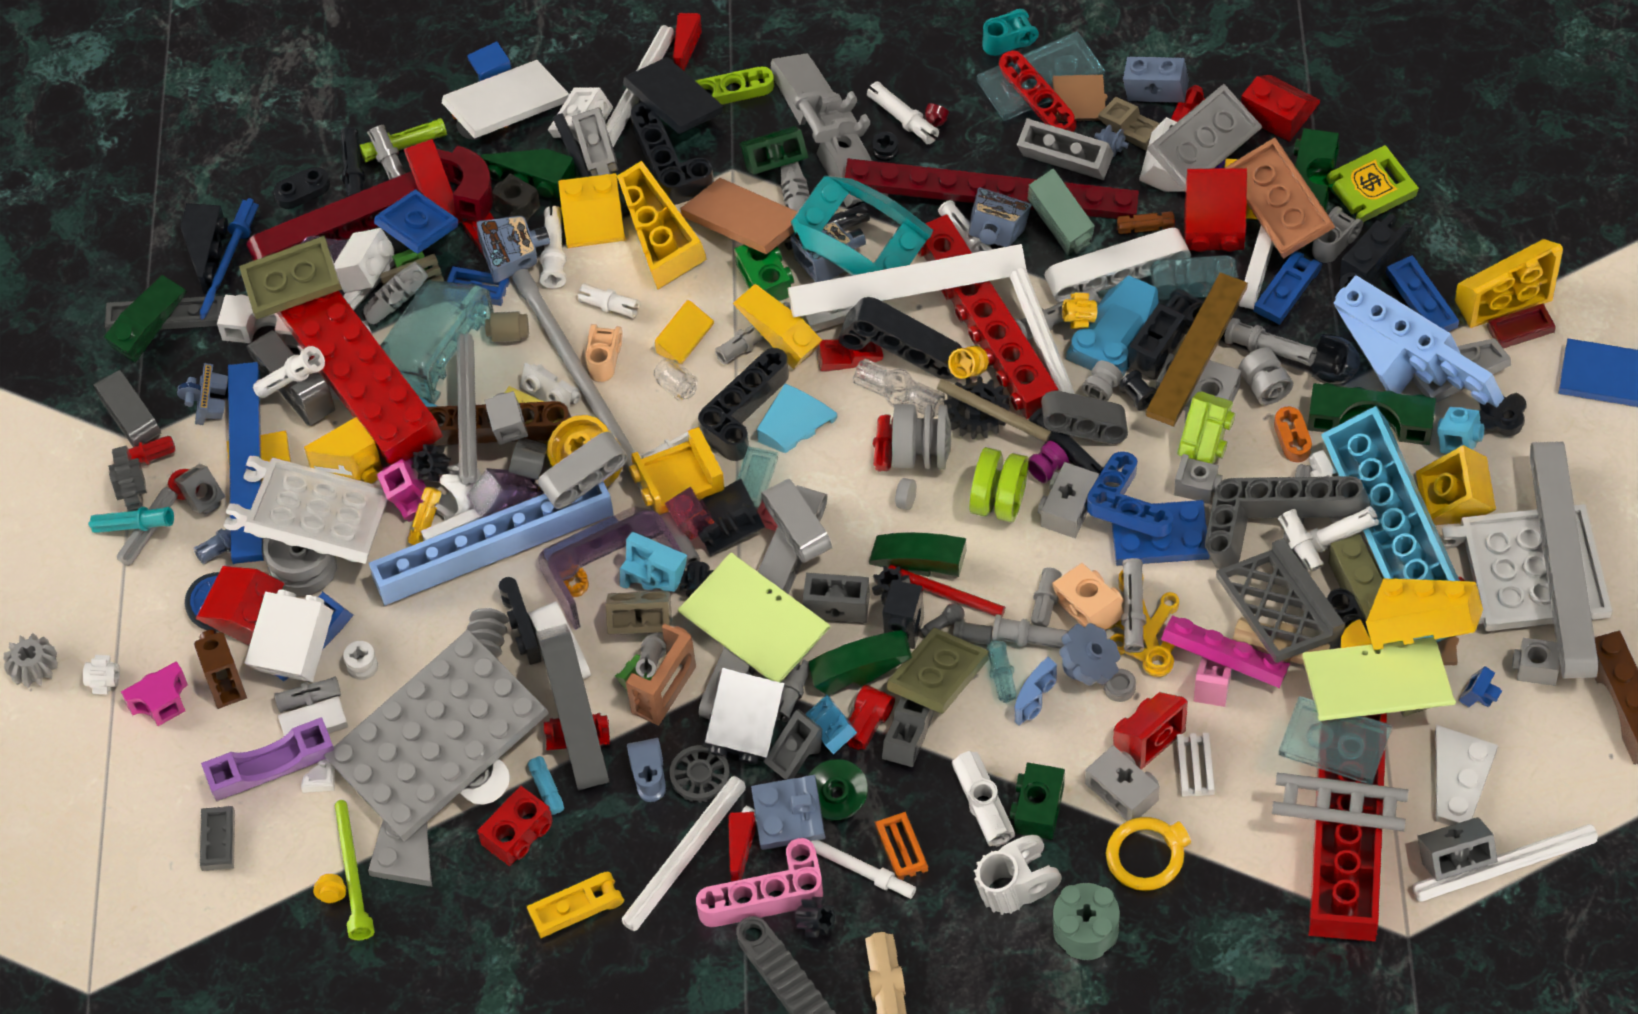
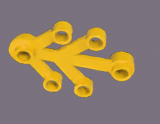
[1108,570,1179,677]

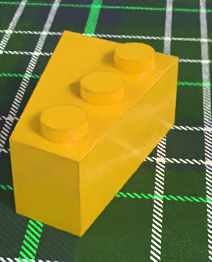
[1366,578,1483,650]

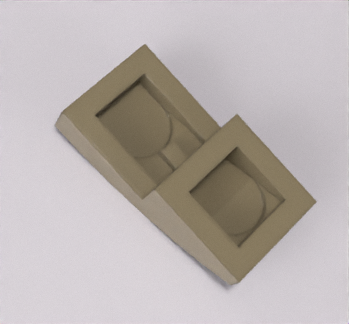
[1098,97,1160,151]

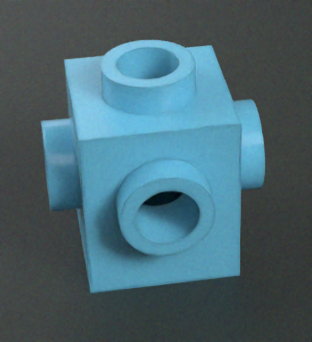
[1437,407,1485,454]

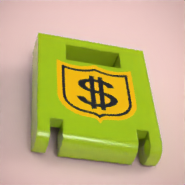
[1326,145,1419,222]

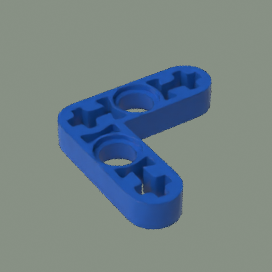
[1086,451,1174,537]

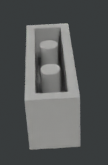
[1017,118,1114,180]

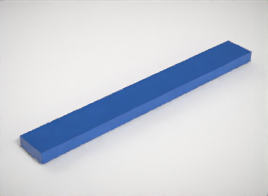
[228,362,264,564]

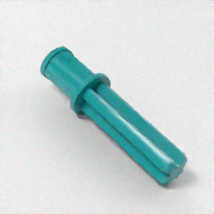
[88,507,174,533]

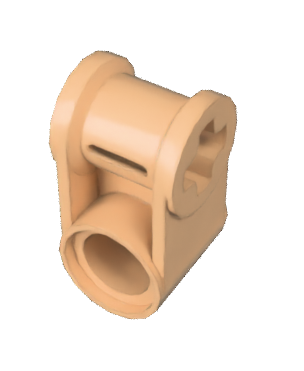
[585,324,623,382]

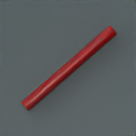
[888,565,1006,617]

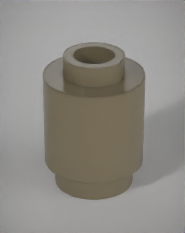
[485,311,529,342]

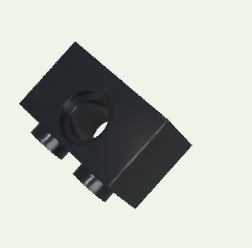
[882,580,924,649]

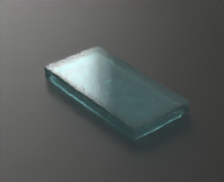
[977,31,1105,121]

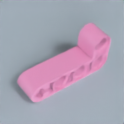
[696,838,823,927]

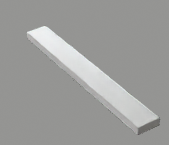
[787,244,1027,318]

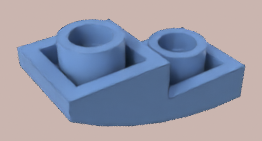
[1015,657,1057,726]

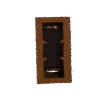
[194,630,247,709]

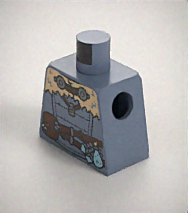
[969,187,1032,247]
[477,216,550,283]
[790,222,866,282]

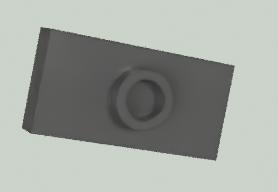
[200,806,235,871]

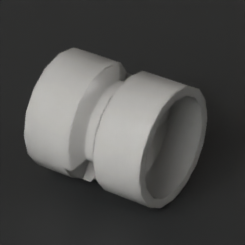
[1239,347,1294,405]

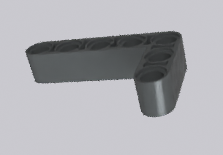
[1205,476,1370,569]
[536,624,609,790]

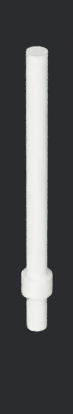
[742,805,916,899]

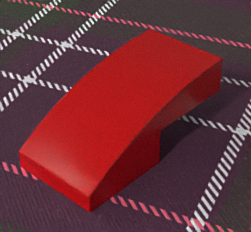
[817,339,883,371]

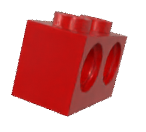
[477,785,553,866]

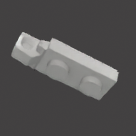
[572,107,618,176]

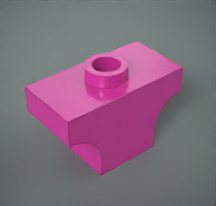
[377,457,426,522]
[121,661,188,726]

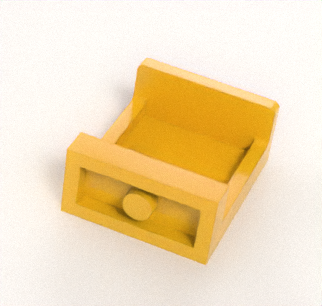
[629,427,724,516]

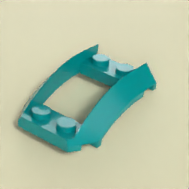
[791,175,933,276]

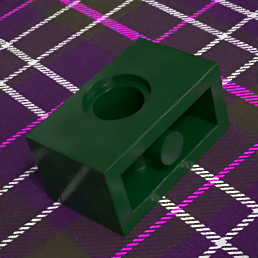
[1009,762,1065,840]

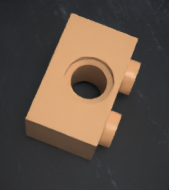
[1052,563,1124,630]

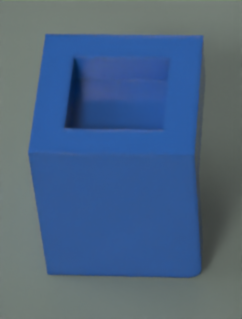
[468,42,511,82]

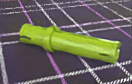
[359,118,447,163]

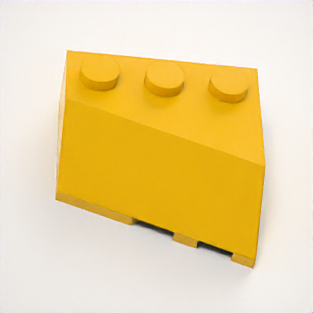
[1455,239,1563,328]

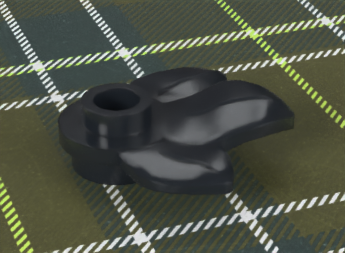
[1479,392,1527,436]

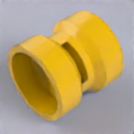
[948,346,989,379]

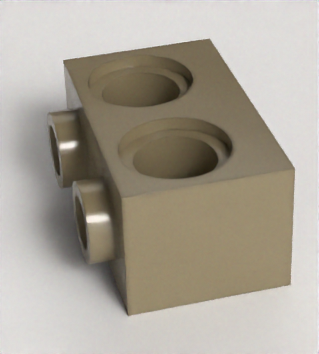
[605,591,672,634]

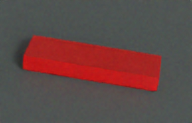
[404,139,463,223]

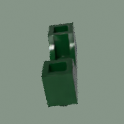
[1307,383,1436,445]

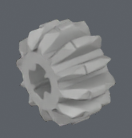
[3,633,58,688]

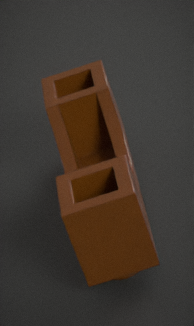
[1594,630,1638,765]

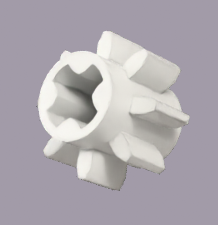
[83,655,120,694]

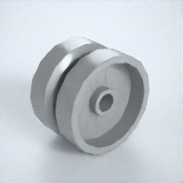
[263,538,337,596]

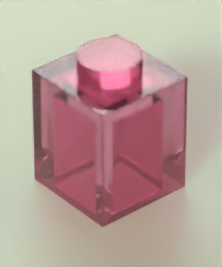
[665,487,715,540]

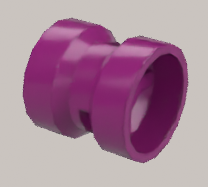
[1028,441,1069,483]

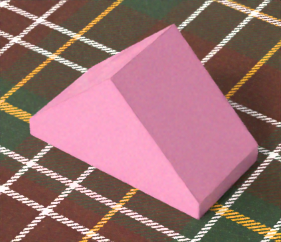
[1194,657,1232,707]

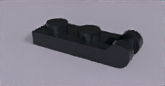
[499,577,542,665]

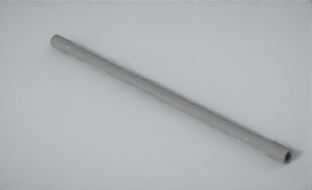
[512,269,700,568]

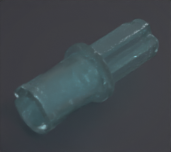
[986,641,1017,703]

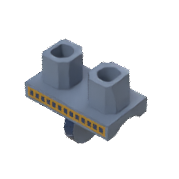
[177,363,228,425]

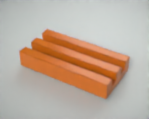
[875,812,928,880]

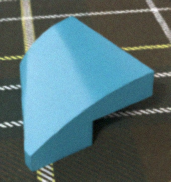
[757,384,837,453]
[620,531,687,592]

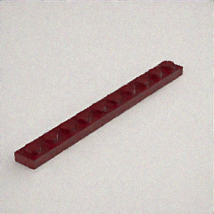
[845,158,1139,219]

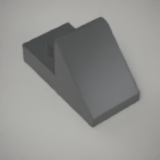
[763,710,823,780]

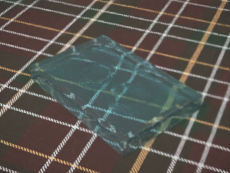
[1278,696,1393,785]

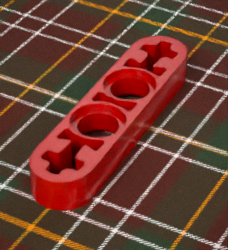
[999,51,1077,132]

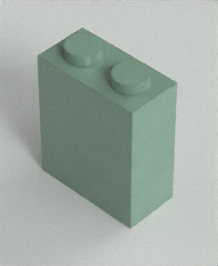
[1027,168,1094,255]

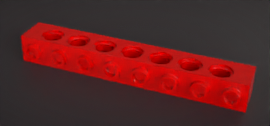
[918,214,1059,420]

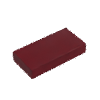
[1487,303,1556,349]

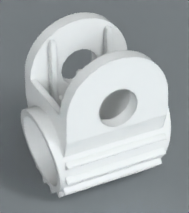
[974,835,1062,915]

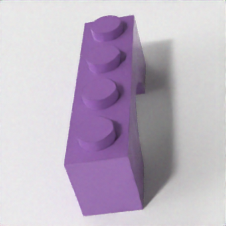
[201,717,334,802]

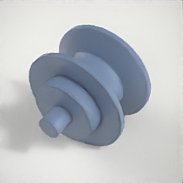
[1094,124,1129,157]

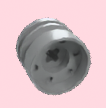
[892,404,952,469]

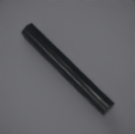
[553,113,592,178]

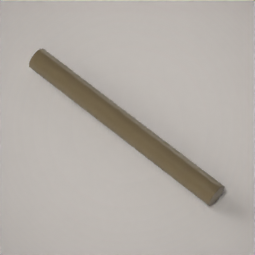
[937,379,1051,442]

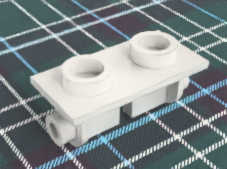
[520,363,581,410]

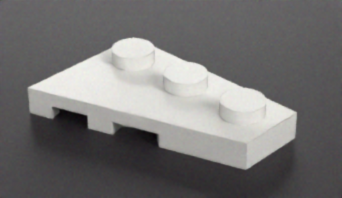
[1435,725,1498,826]

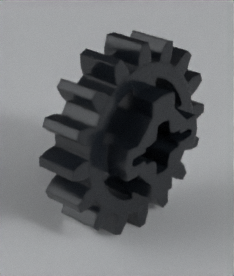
[944,376,1010,439]

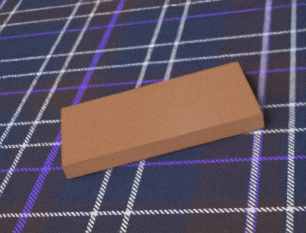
[1225,137,1335,259]
[680,178,797,254]

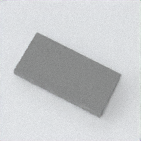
[1147,84,1262,192]

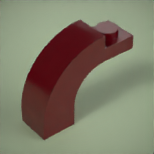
[437,145,493,222]

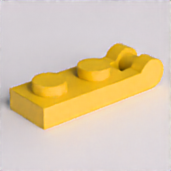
[527,872,624,938]

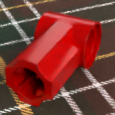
[847,684,895,750]

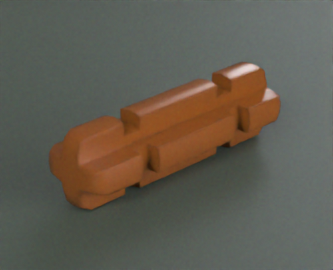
[1117,211,1175,234]

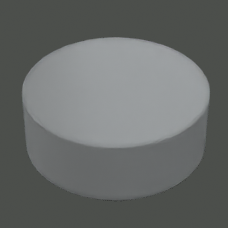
[895,478,917,510]
[1104,669,1136,702]

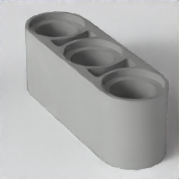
[538,432,628,509]
[761,479,832,563]

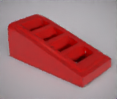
[673,13,702,71]
[729,812,756,882]

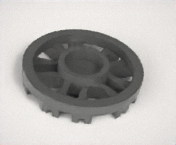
[670,745,730,803]

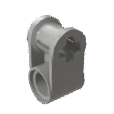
[1312,206,1363,263]

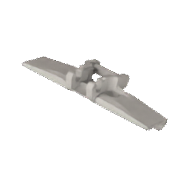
[771,53,888,208]

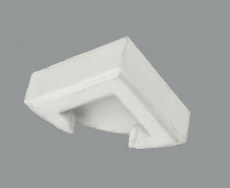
[301,759,335,793]

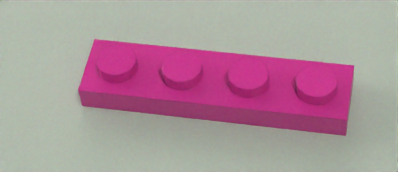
[1161,615,1290,688]

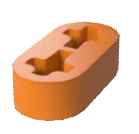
[1274,406,1312,462]

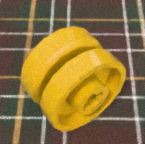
[547,415,623,488]

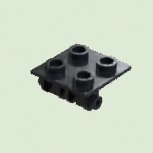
[687,479,765,556]

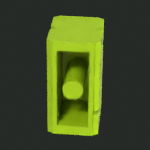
[1177,391,1236,464]

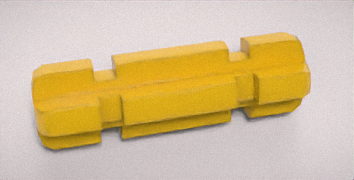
[407,487,442,545]

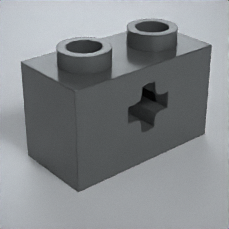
[803,572,870,623]
[1417,817,1498,881]

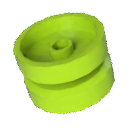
[969,447,1029,523]

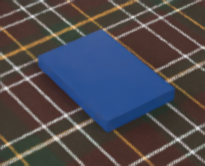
[1558,338,1638,407]

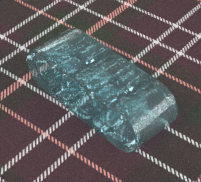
[1150,256,1238,300]

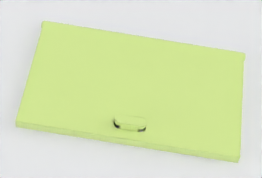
[677,553,831,683]
[1302,637,1456,721]

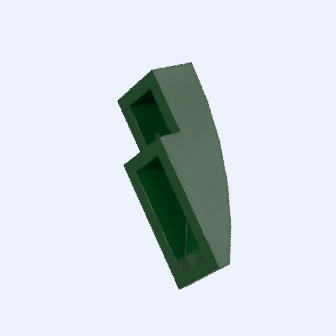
[869,532,967,577]
[808,630,912,696]

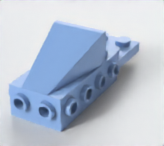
[1334,275,1504,408]

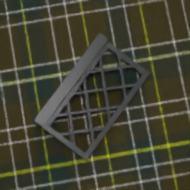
[1216,538,1345,663]

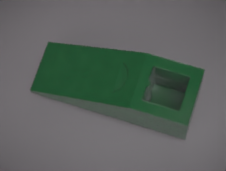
[481,149,576,200]

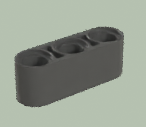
[93,370,162,448]
[1041,391,1128,444]
[508,438,548,480]

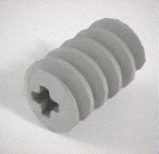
[466,608,509,660]

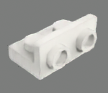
[548,88,613,144]

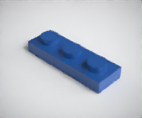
[1386,255,1459,332]

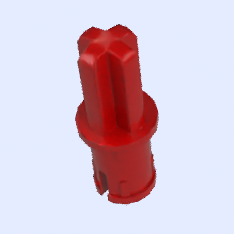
[873,414,893,472]
[128,436,176,465]

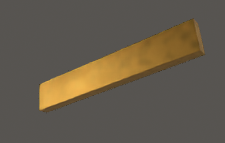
[1146,272,1248,427]

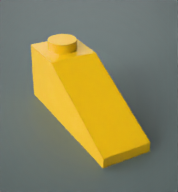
[733,284,822,369]

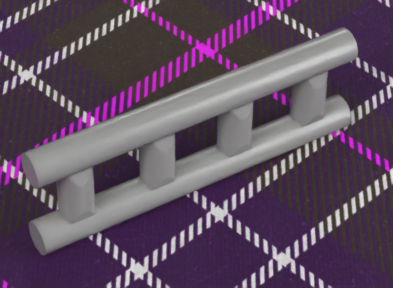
[1272,772,1409,832]

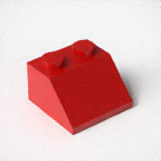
[1241,75,1320,142]
[196,566,285,646]
[1113,692,1188,770]

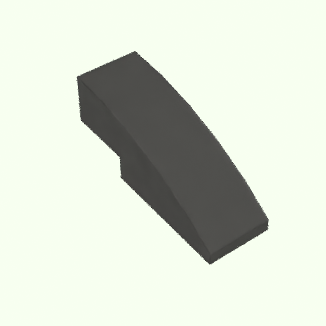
[882,696,935,767]

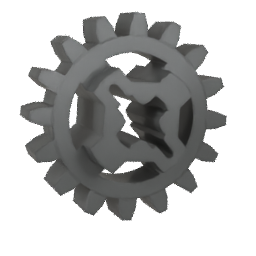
[108,446,147,511]

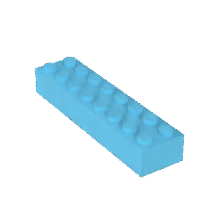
[1321,406,1460,643]

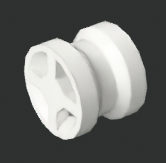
[343,641,378,680]

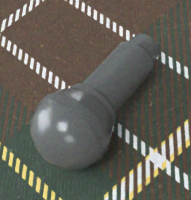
[920,603,965,637]

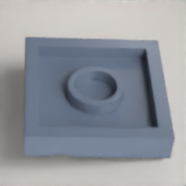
[751,775,825,850]

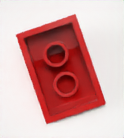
[1184,168,1247,252]

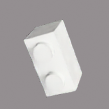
[334,228,395,293]

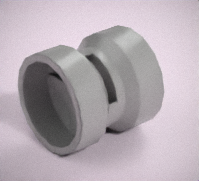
[1082,360,1123,401]

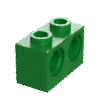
[734,245,794,301]

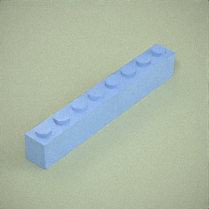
[369,481,614,606]

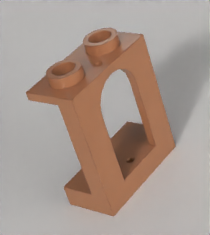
[626,623,696,726]

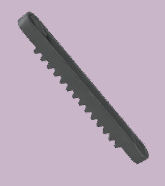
[736,916,836,1014]

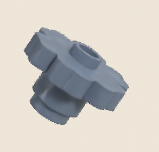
[1059,623,1121,686]

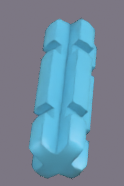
[528,756,564,815]

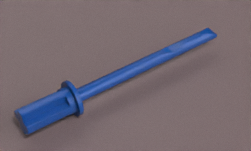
[200,198,259,320]

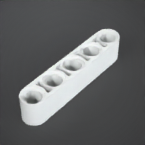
[1044,228,1191,302]

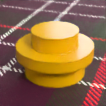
[313,874,346,903]

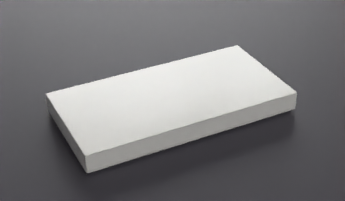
[442,60,570,139]

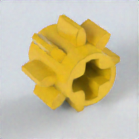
[1062,292,1097,329]

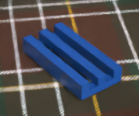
[444,266,510,306]

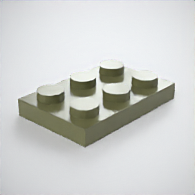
[239,236,342,320]
[887,627,989,714]

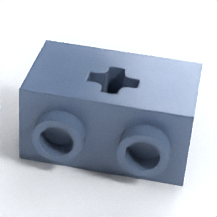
[1123,57,1189,103]

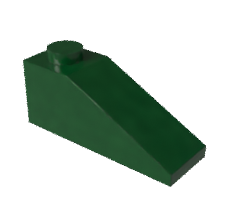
[104,275,187,363]

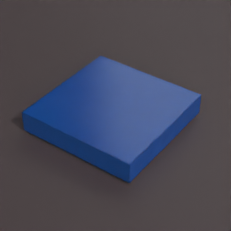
[374,189,458,254]

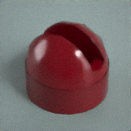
[924,103,949,128]

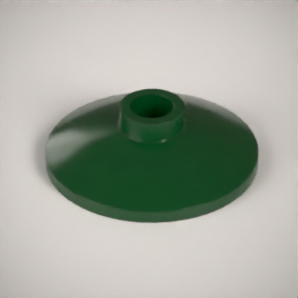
[808,759,868,820]

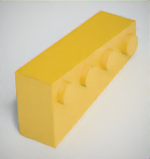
[617,161,707,290]

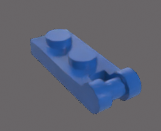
[1254,251,1322,325]

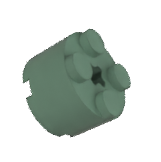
[1053,883,1120,960]

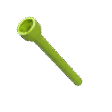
[335,800,374,940]

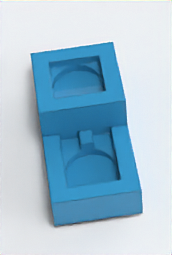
[805,694,857,754]

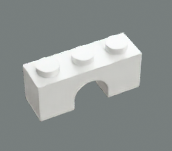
[217,295,299,348]

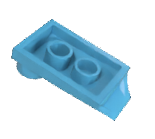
[1066,275,1159,376]

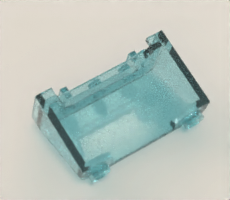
[380,280,494,404]

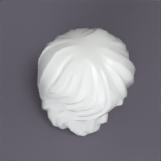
[435,463,488,520]

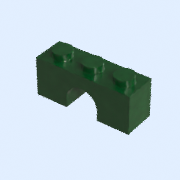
[1294,128,1340,211]

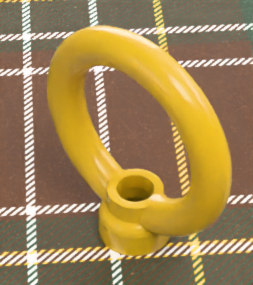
[1106,817,1191,891]

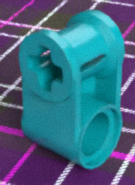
[982,9,1039,56]

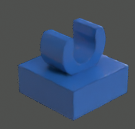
[1458,666,1502,707]

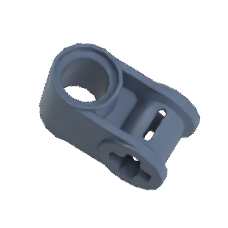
[627,738,666,802]

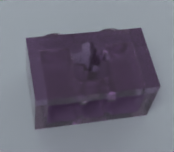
[467,468,544,517]

